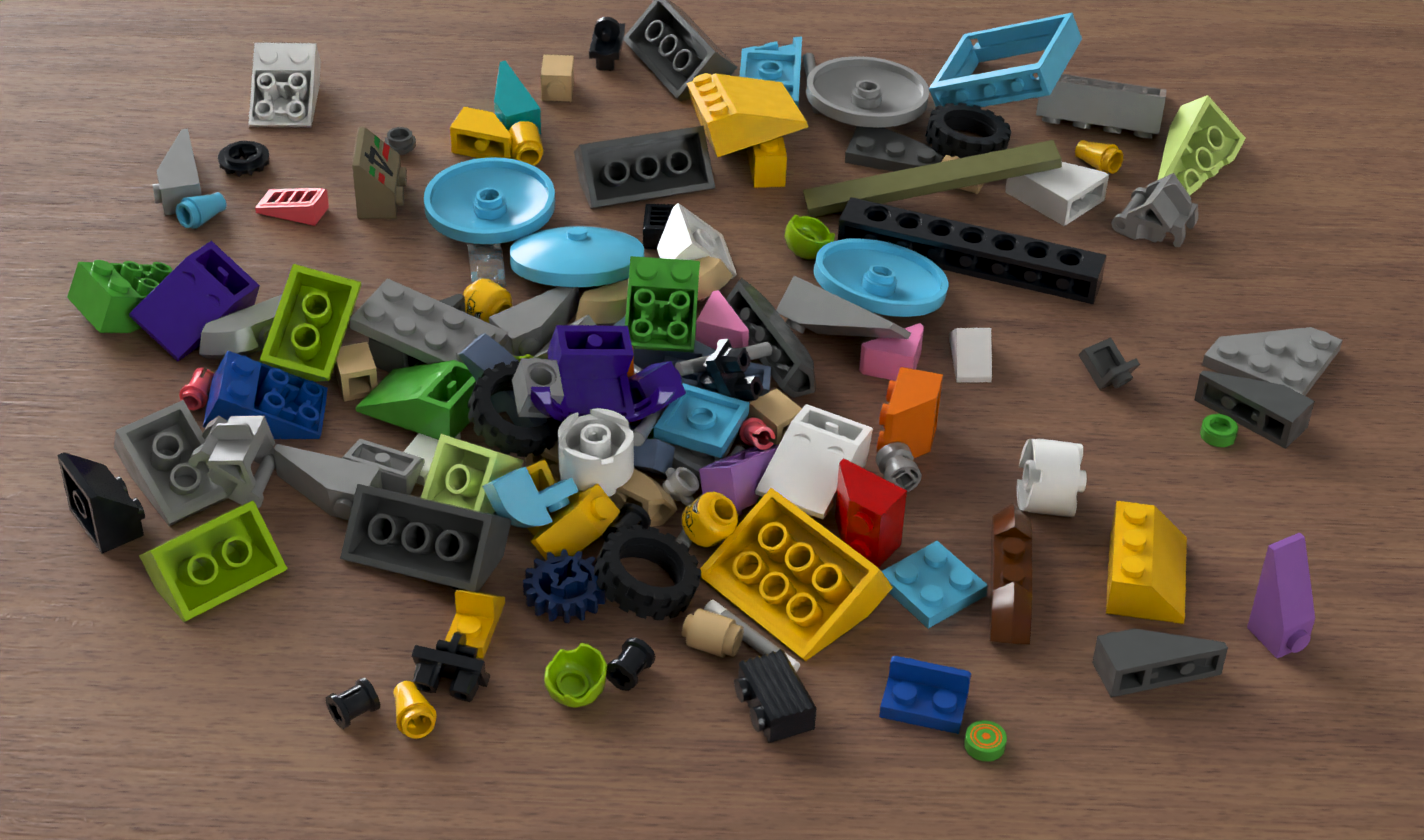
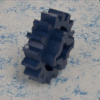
[523,549,606,623]

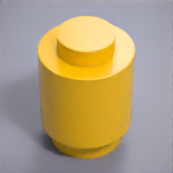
[509,121,543,166]

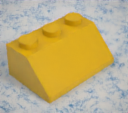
[1106,501,1187,624]

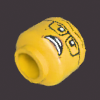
[463,278,513,323]
[682,491,738,548]

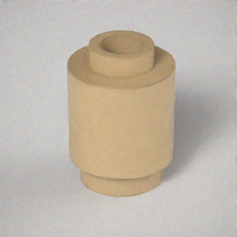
[682,608,744,658]

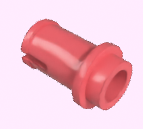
[179,367,214,411]
[739,417,776,450]

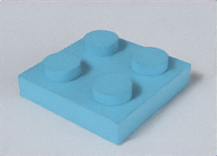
[654,383,750,458]
[882,541,988,629]

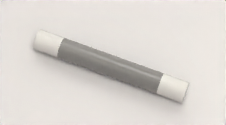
[704,600,800,672]

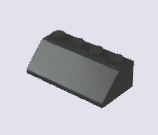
[624,0,737,101]
[574,126,715,209]
[340,484,511,592]

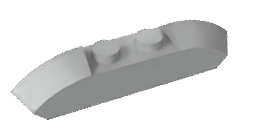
[199,294,282,360]

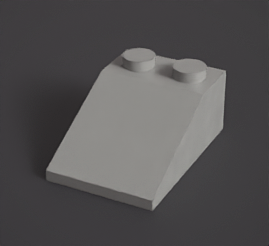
[114,400,228,526]

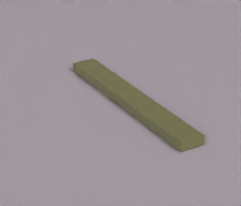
[803,140,1062,217]

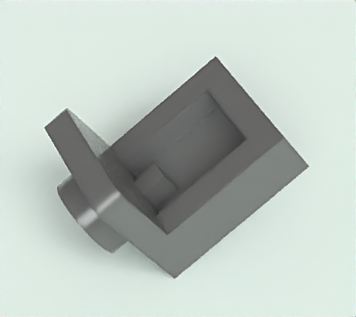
[1079,338,1140,390]

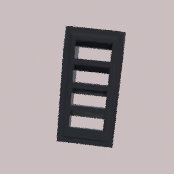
[643,204,676,249]

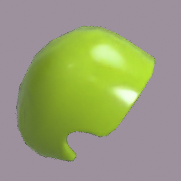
[784,215,835,260]
[544,643,607,708]

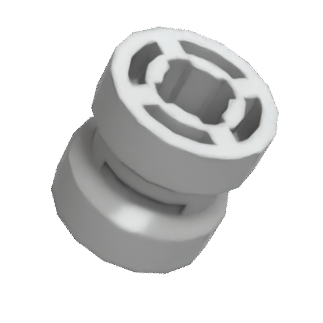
[876,442,922,492]

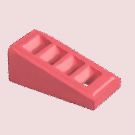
[255,188,329,226]

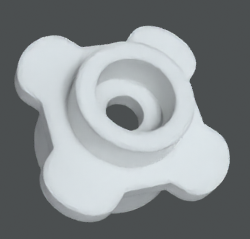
[663,467,700,506]

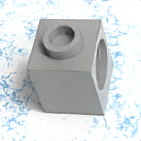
[512,358,564,418]

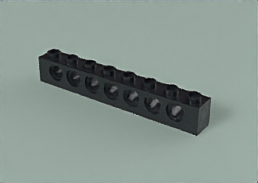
[838,197,1107,305]

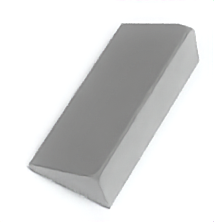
[342,439,425,495]

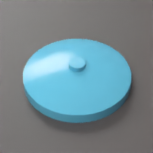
[424,157,555,244]
[510,226,644,287]
[813,238,949,317]

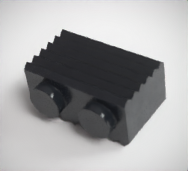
[734,649,816,743]

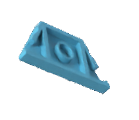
[739,37,802,107]

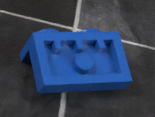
[879,656,971,734]

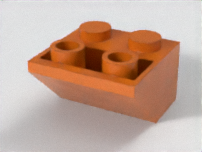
[876,367,943,458]

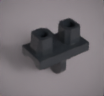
[589,17,625,71]
[699,339,763,402]
[411,632,490,702]

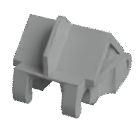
[1111,173,1199,247]
[188,415,276,508]

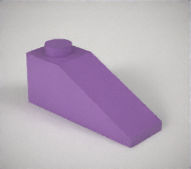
[699,444,779,516]
[1247,532,1315,659]

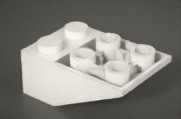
[249,43,321,128]
[755,404,873,519]

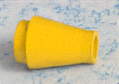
[1075,140,1123,174]
[393,681,437,739]

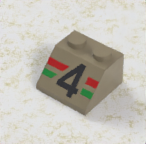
[352,127,407,219]

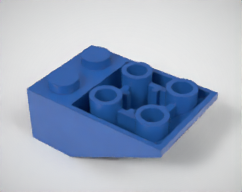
[203,350,328,439]

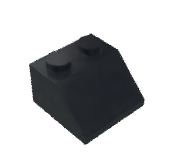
[57,452,145,554]

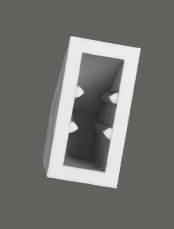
[1005,162,1109,226]

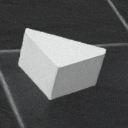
[949,328,992,383]

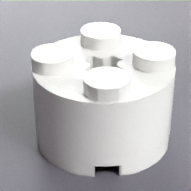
[558,408,634,497]
[1017,438,1087,518]

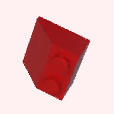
[835,458,907,568]

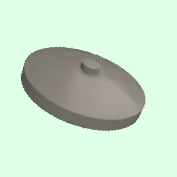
[806,56,929,127]

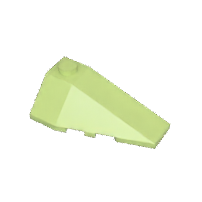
[1158,95,1246,195]

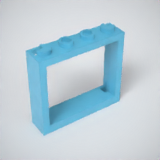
[929,13,1082,107]

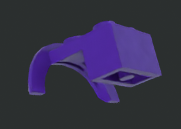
[530,325,676,423]

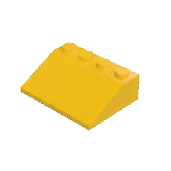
[687,73,808,157]
[700,488,893,662]

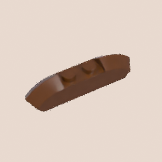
[989,503,1032,645]

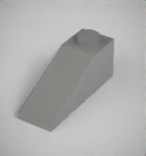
[152,129,202,215]
[489,286,579,357]
[273,444,382,520]

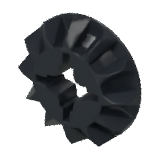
[218,141,269,177]

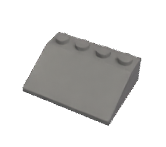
[1036,74,1167,138]

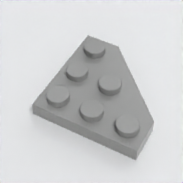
[1202,327,1343,396]

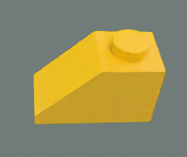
[450,107,513,159]
[747,137,787,188]
[531,483,621,560]

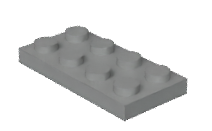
[350,278,508,364]

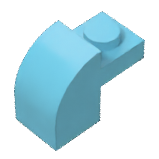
[483,467,579,528]

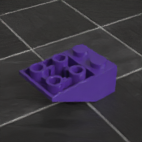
[129,241,260,362]

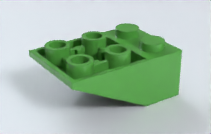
[625,256,700,353]
[67,260,172,333]
[356,360,476,440]

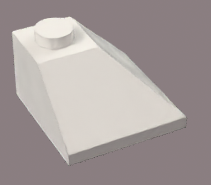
[657,203,737,279]

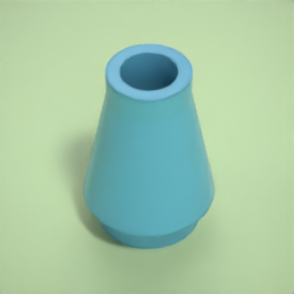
[176,192,226,229]

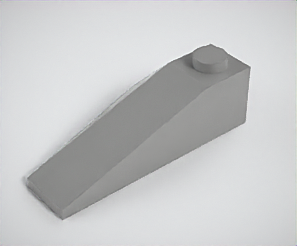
[776,275,911,339]

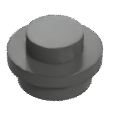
[384,127,416,155]

